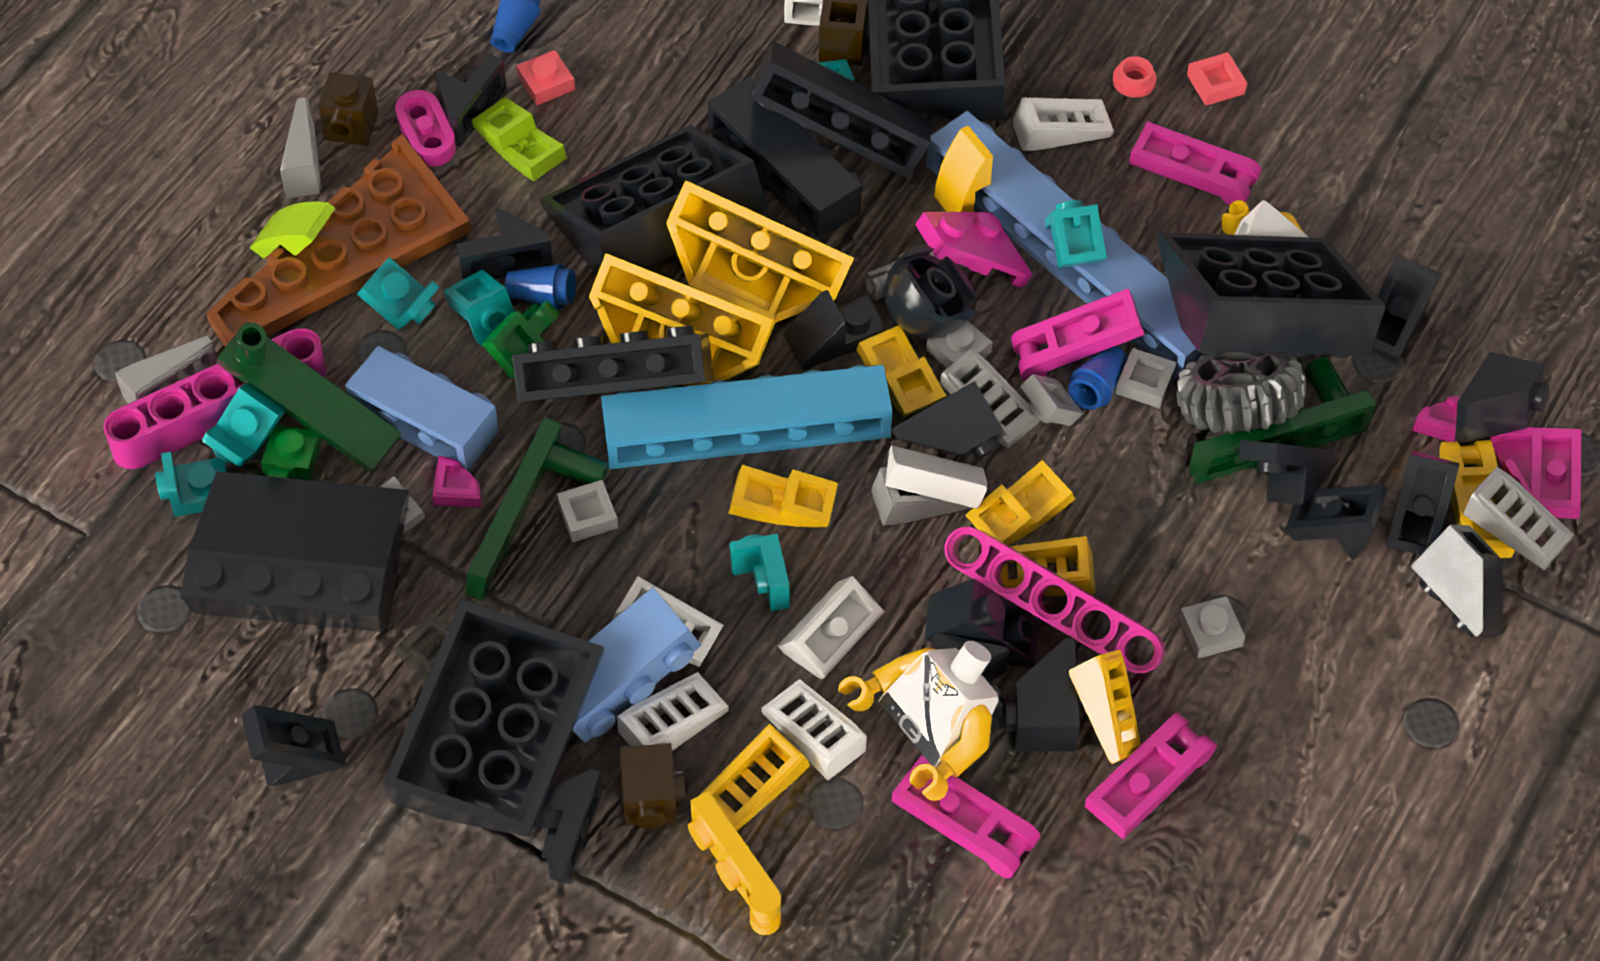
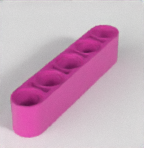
[103,328,327,469]
[944,527,1165,673]

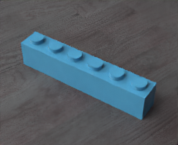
[601,365,892,469]

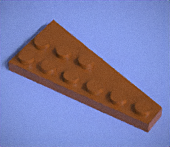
[206,134,472,347]

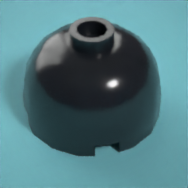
[883,245,976,339]

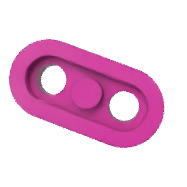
[395,90,456,167]

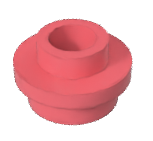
[1113,56,1157,98]

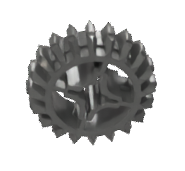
[1176,352,1306,434]

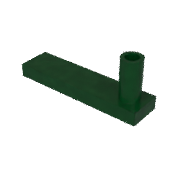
[217,322,401,474]
[1189,357,1376,484]
[465,417,609,601]

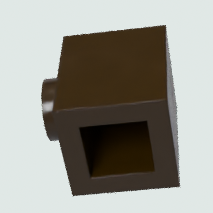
[818,0,867,66]
[318,72,379,146]
[620,743,686,829]

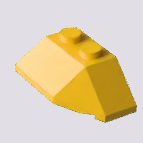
[666,180,854,323]
[589,253,775,386]

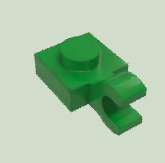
[482,300,559,379]
[261,425,322,480]

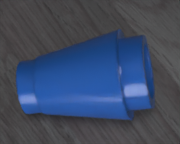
[490,0,541,53]
[505,264,577,310]
[1068,346,1127,410]

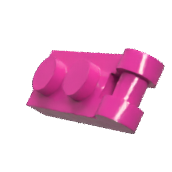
[1129,122,1262,205]
[1011,288,1145,381]
[1085,712,1217,840]
[892,755,1041,878]

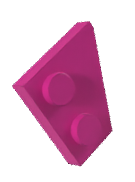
[915,212,1033,287]
[1487,427,1581,519]

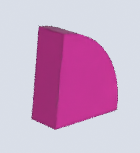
[1412,396,1460,443]
[432,456,482,508]

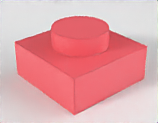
[516,50,575,106]
[1187,52,1247,106]

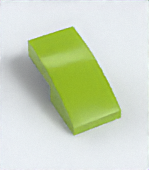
[472,97,567,182]
[249,202,336,259]

